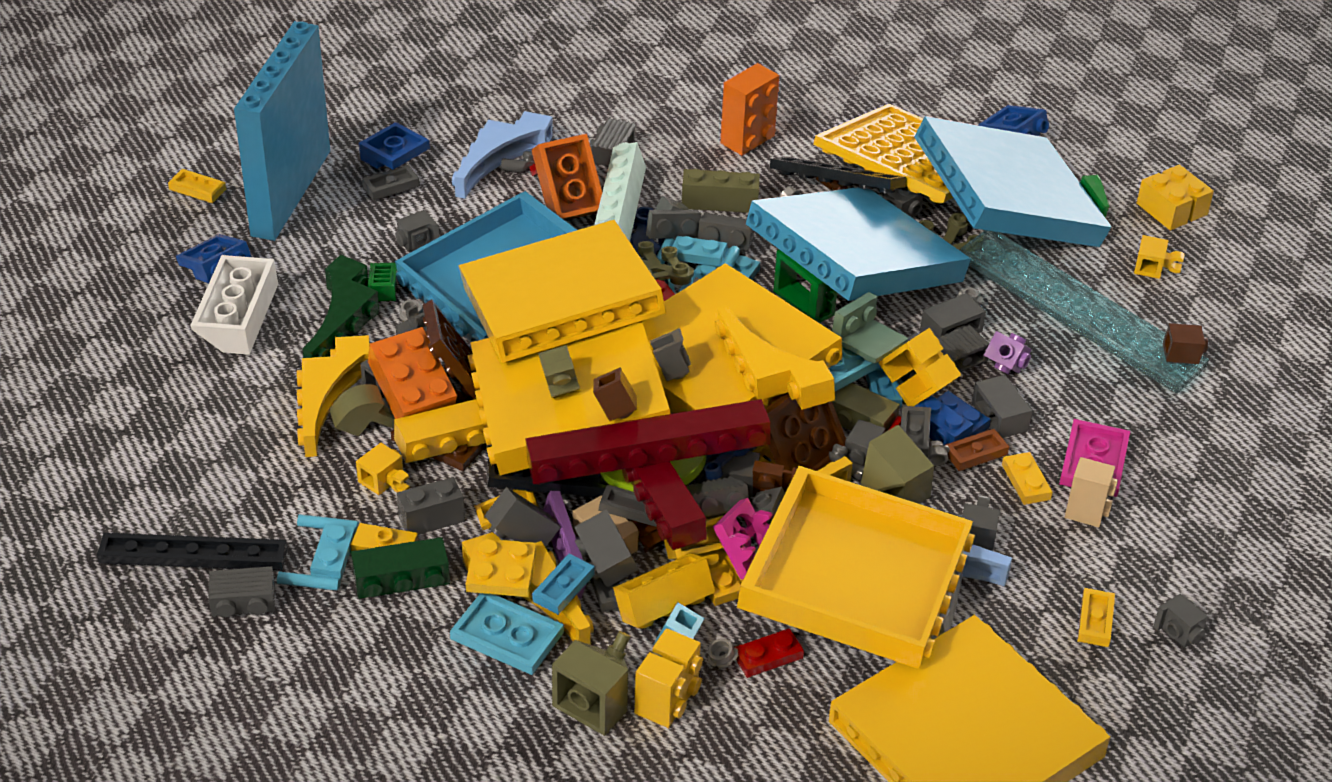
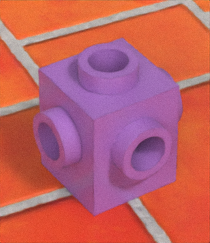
[983,331,1032,374]

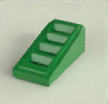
[1080,175,1109,217]
[368,263,397,301]

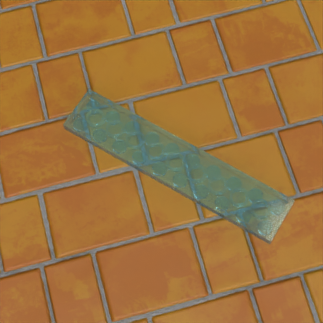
[959,230,1209,394]

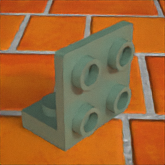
[832,292,908,363]

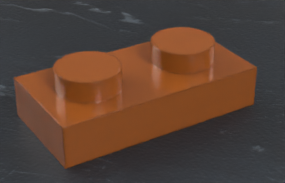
[946,429,1009,471]

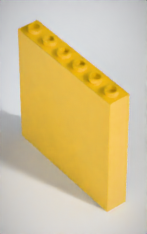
[458,220,666,363]
[642,263,842,413]
[468,321,671,475]
[737,466,975,669]
[828,615,1110,782]

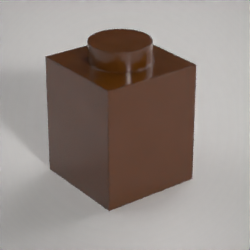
[1162,323,1208,364]
[593,367,637,421]

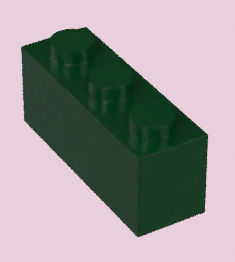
[351,537,450,599]

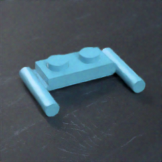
[652,236,740,273]
[277,514,359,591]

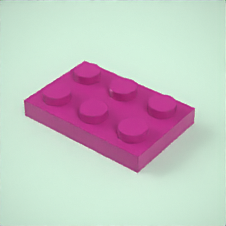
[1059,419,1130,497]

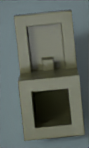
[538,345,580,398]
[329,384,395,437]

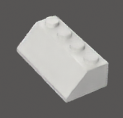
[191,255,278,355]

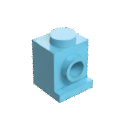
[653,602,705,645]

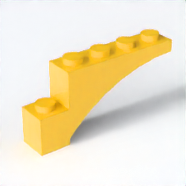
[714,305,835,410]
[297,335,369,457]
[462,532,594,644]

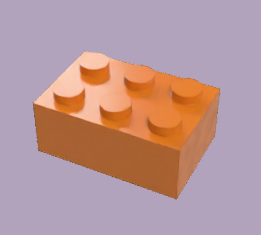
[720,63,779,156]
[531,134,602,221]
[368,327,457,419]

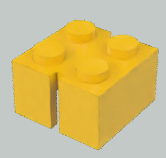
[1136,164,1214,231]
[878,328,961,406]
[634,628,703,728]

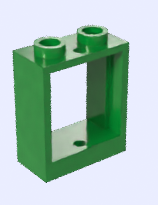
[773,250,837,323]

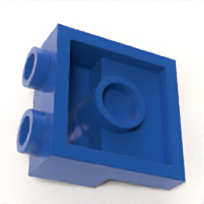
[978,105,1049,136]
[358,122,430,170]
[176,234,252,284]
[915,391,991,446]

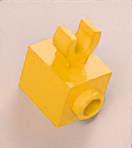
[1134,235,1185,279]
[356,443,410,495]

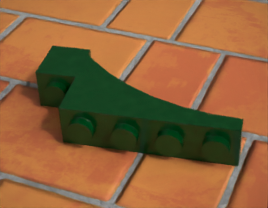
[302,255,380,358]

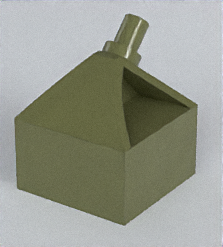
[861,425,934,504]
[552,631,631,736]

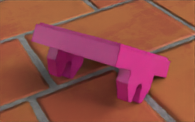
[713,498,773,580]

